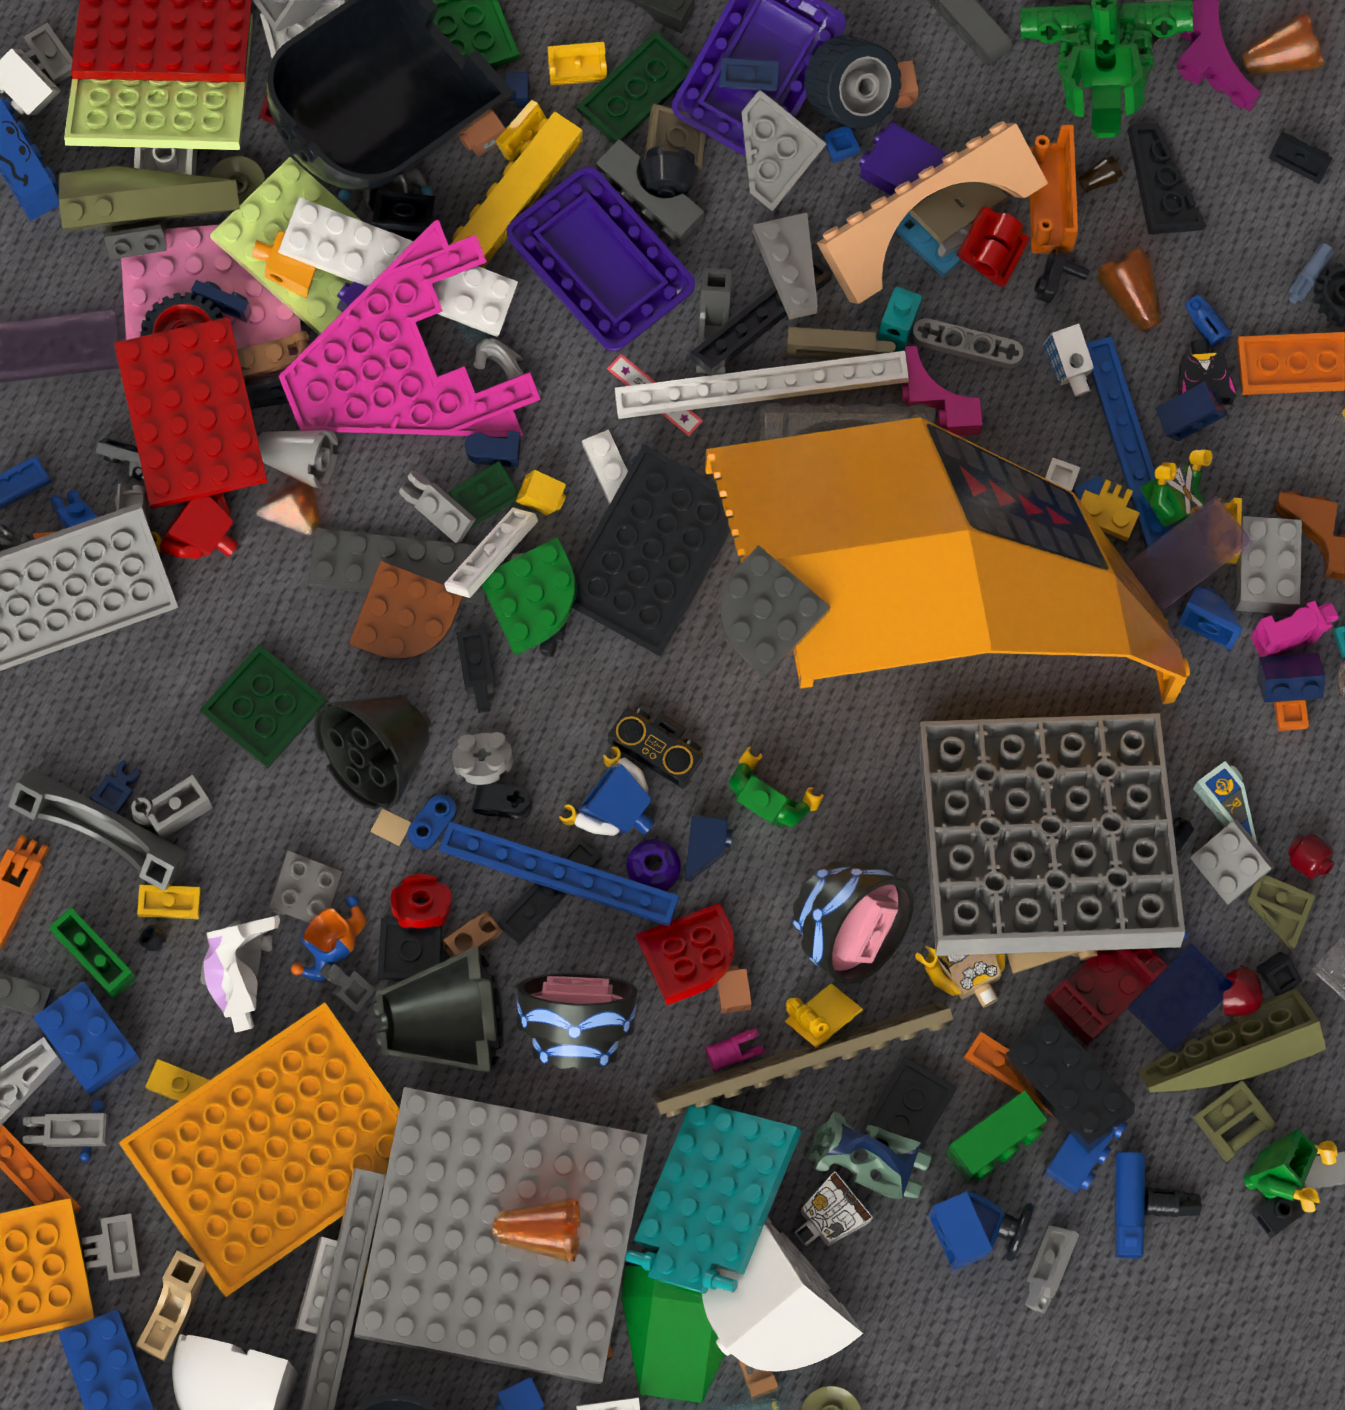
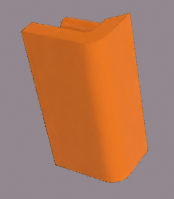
[1029,125,1078,254]

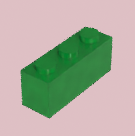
[48,907,136,1000]

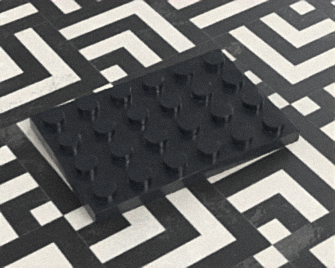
[572,444,733,657]

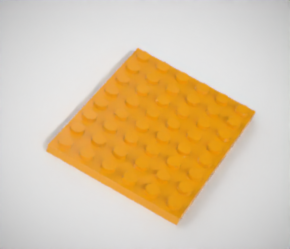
[119,1003,399,1298]

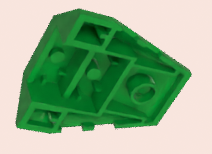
[621,1266,725,1403]

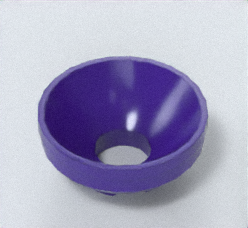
[626,839,681,891]

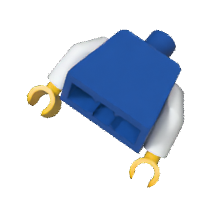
[559,746,655,836]

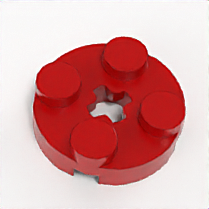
[391,874,452,928]

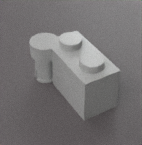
[131,775,213,839]

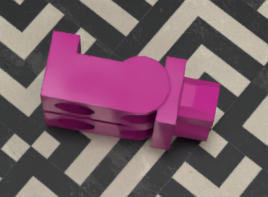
[1250,601,1338,657]

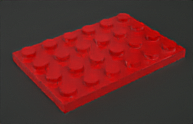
[71,0,253,82]
[114,317,268,509]

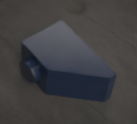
[685,816,733,882]

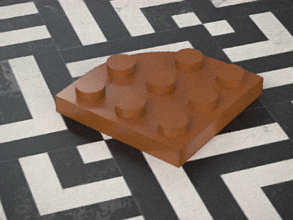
[349,561,463,659]

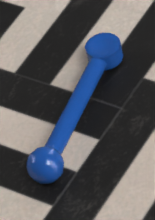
[79,1099,104,1162]

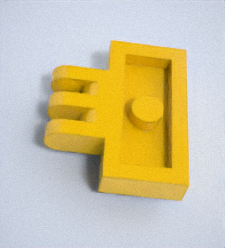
[1081,479,1140,542]

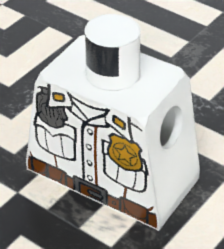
[795,1172,873,1246]

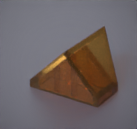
[256,481,321,536]

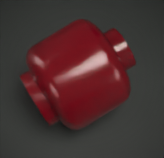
[1288,834,1335,879]

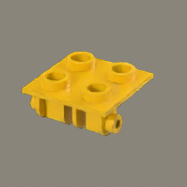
[785,984,863,1048]

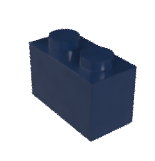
[1257,653,1326,703]

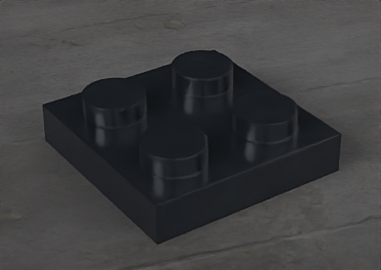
[377,918,442,981]

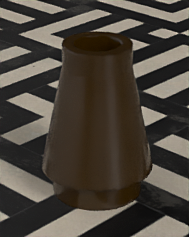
[1078,156,1123,193]

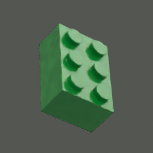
[946,1090,1047,1184]

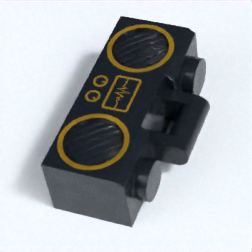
[608,707,703,789]

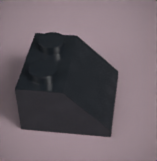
[372,191,435,241]

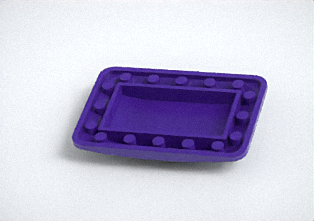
[672,0,846,157]
[506,167,695,351]

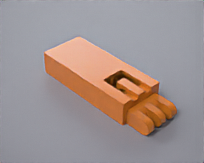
[0,835,49,949]

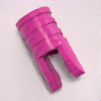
[704,1028,765,1072]

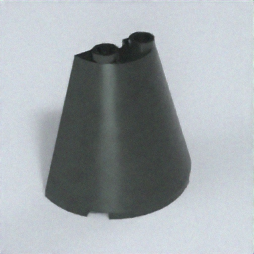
[374,948,503,1071]

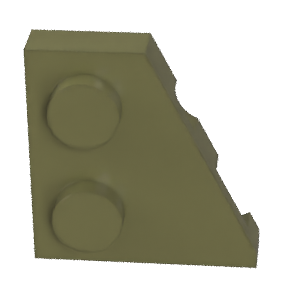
[1247,875,1316,950]

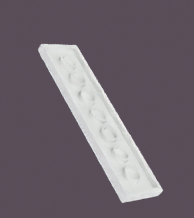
[278,197,518,337]

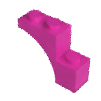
[901,346,982,436]

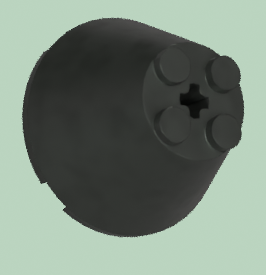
[314,694,431,810]

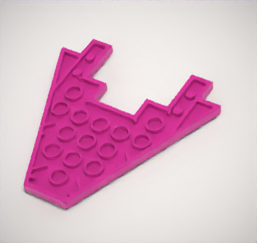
[278,220,541,437]

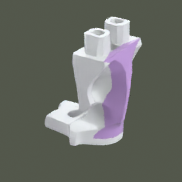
[204,915,280,1032]

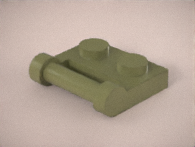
[1193,1080,1275,1162]

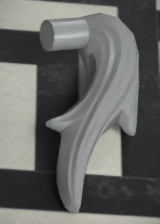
[473,338,541,394]

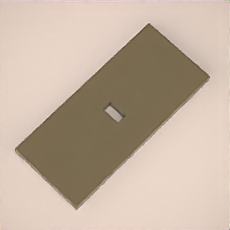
[909,182,1008,244]

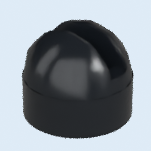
[139,925,166,951]

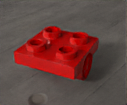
[956,206,1030,287]

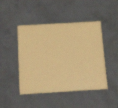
[370,809,411,846]

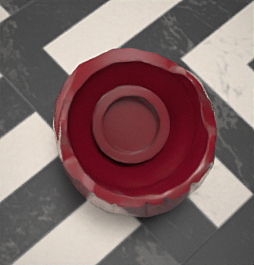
[1223,965,1263,1017]

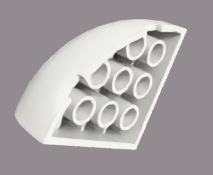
[702,1217,863,1371]
[172,1334,298,1410]

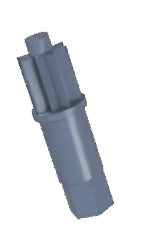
[1288,243,1335,304]

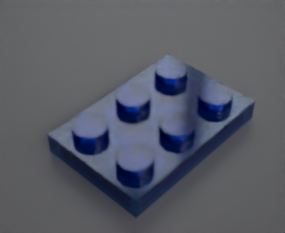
[1128,944,1233,1052]

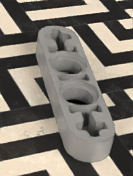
[912,318,1023,369]

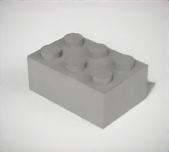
[1235,516,1302,615]

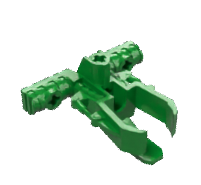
[1020,0,1194,138]

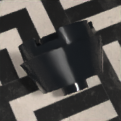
[641,146,698,198]

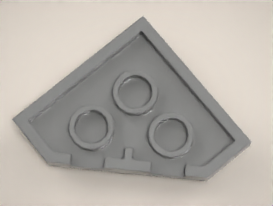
[742,89,827,212]

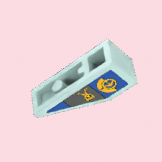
[1193,761,1257,843]

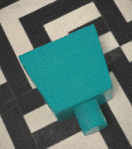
[877,287,923,352]

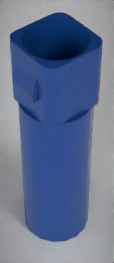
[1115,1152,1146,1259]

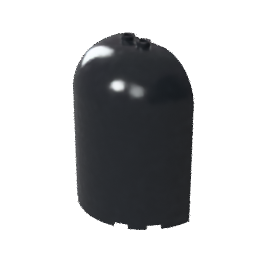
[266,0,514,190]

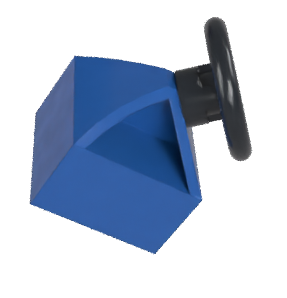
[928,1191,1034,1271]

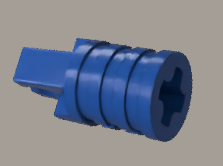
[1185,294,1232,348]

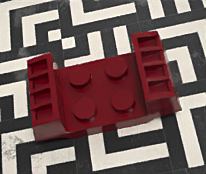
[1044,948,1168,1046]

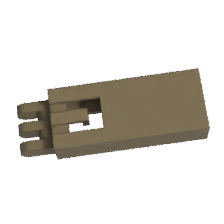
[786,327,896,360]

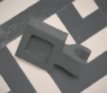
[319,963,375,1013]

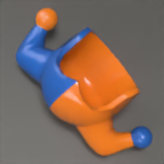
[291,895,367,982]

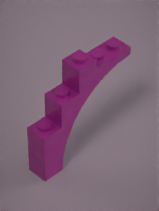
[1176,0,1261,112]

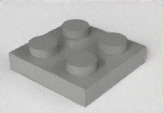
[1190,819,1275,905]

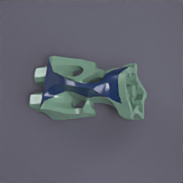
[805,1112,932,1199]

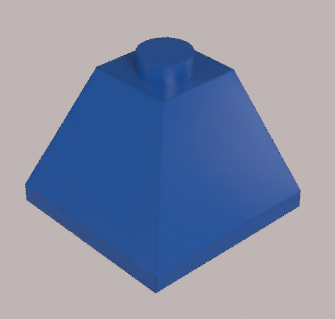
[1178,586,1243,650]

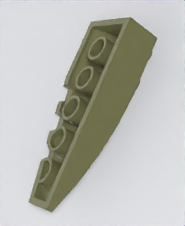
[59,166,240,232]
[1138,988,1326,1093]

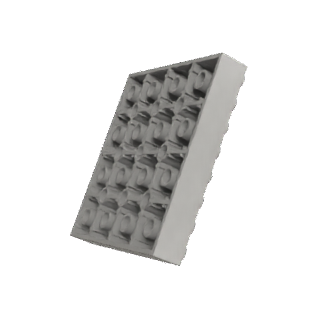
[918,713,1185,956]
[354,1087,648,1384]

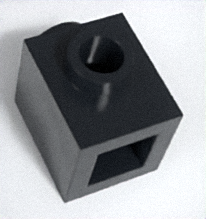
[1252,1196,1305,1238]

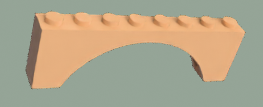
[817,121,1048,304]

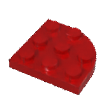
[635,903,735,1006]

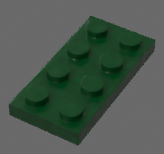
[576,31,693,144]

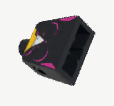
[1178,339,1237,405]

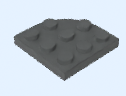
[721,545,831,679]

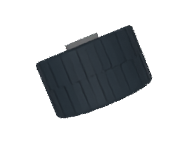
[804,35,902,129]

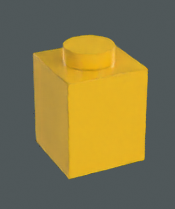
[516,470,566,516]

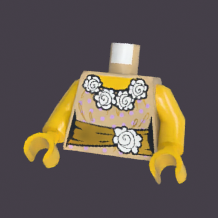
[915,945,1006,1008]

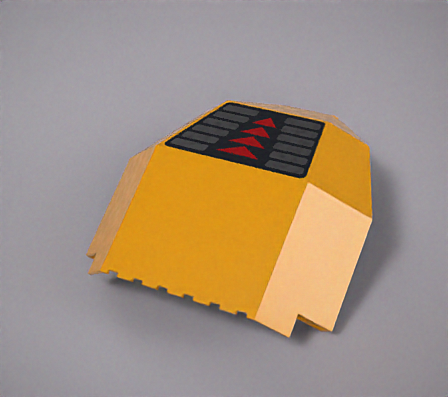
[705,417,1190,704]

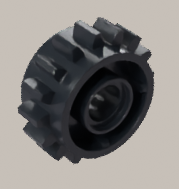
[1313,263,1345,326]

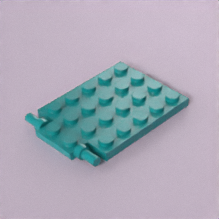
[625,1104,801,1294]

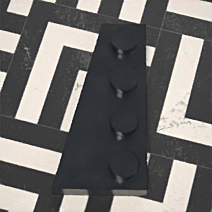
[1127,123,1206,234]

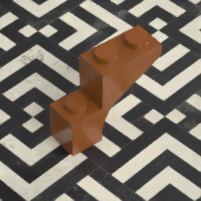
[1274,491,1345,581]

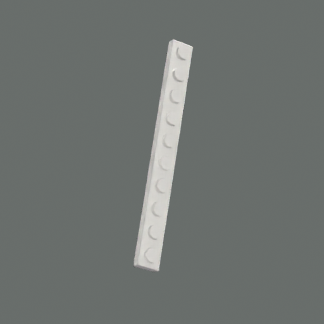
[615,351,909,419]

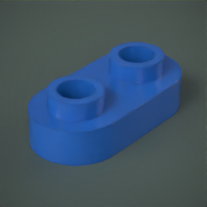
[408,794,457,850]

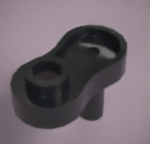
[1034,247,1090,303]

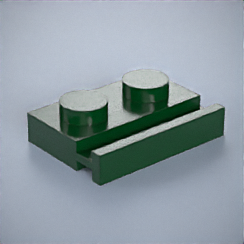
[448,461,518,528]

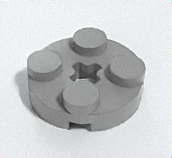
[452,732,513,785]

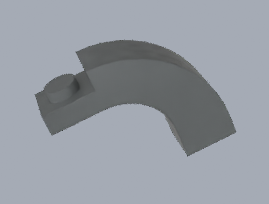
[696,268,732,374]

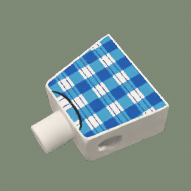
[1042,324,1094,397]

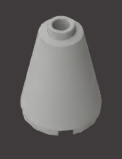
[257,430,338,489]

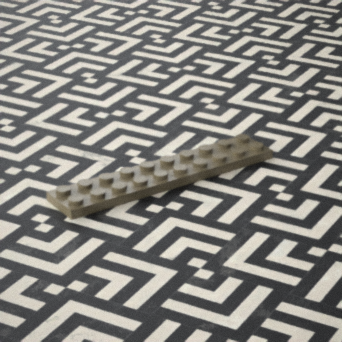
[650,1001,954,1117]

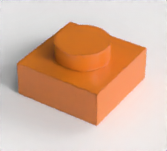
[1274,700,1309,731]

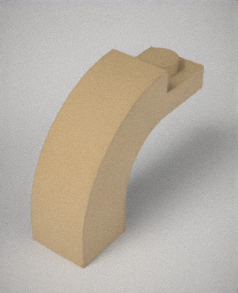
[136,1251,206,1362]

